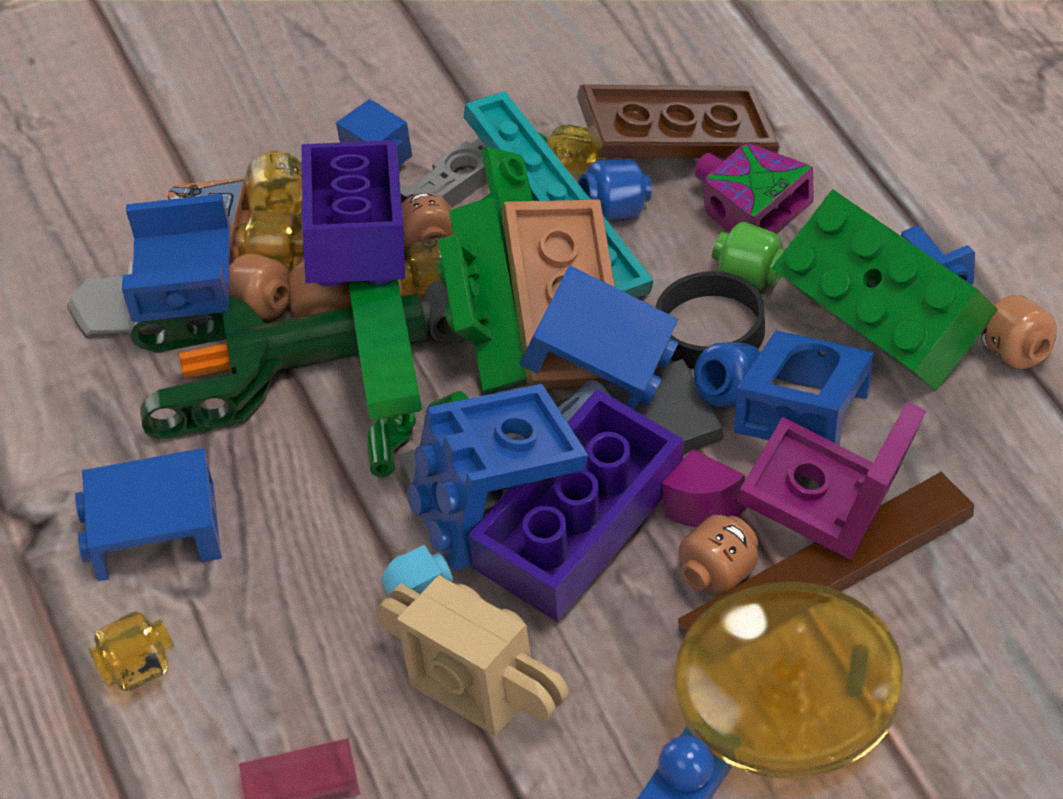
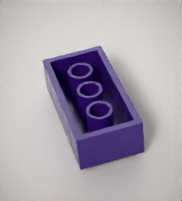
[301,140,405,286]
[468,389,683,622]

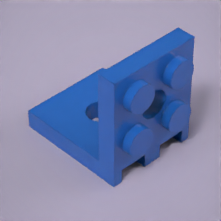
[407,384,588,571]

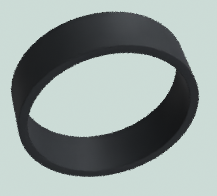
[655,271,765,369]

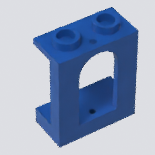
[734,330,874,446]

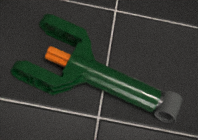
[129,280,465,439]

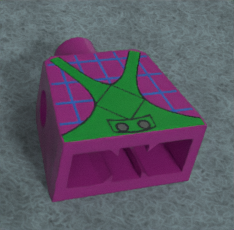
[695,144,814,234]

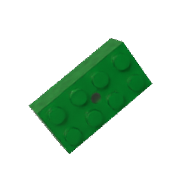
[771,189,998,391]

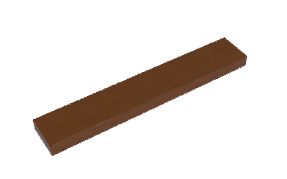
[678,472,974,666]

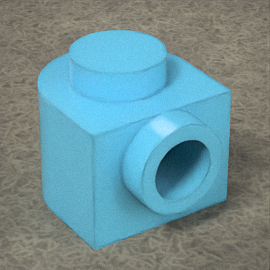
[381,545,453,597]

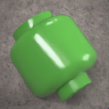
[712,222,784,292]

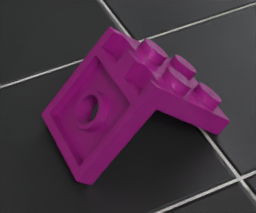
[736,401,927,560]

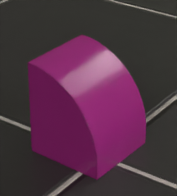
[662,449,747,527]

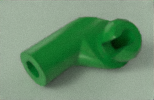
[366,413,416,477]

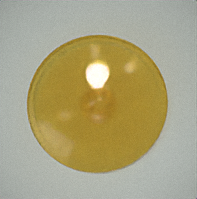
[675,582,903,778]

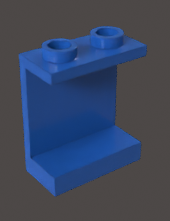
[122,194,231,322]
[519,265,679,410]
[75,448,222,581]

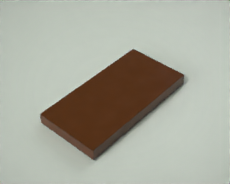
[577,84,780,158]

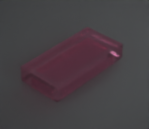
[239,738,360,799]

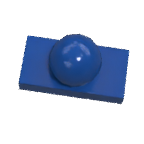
[637,721,740,799]

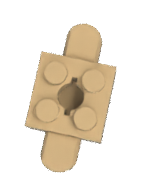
[375,575,569,736]

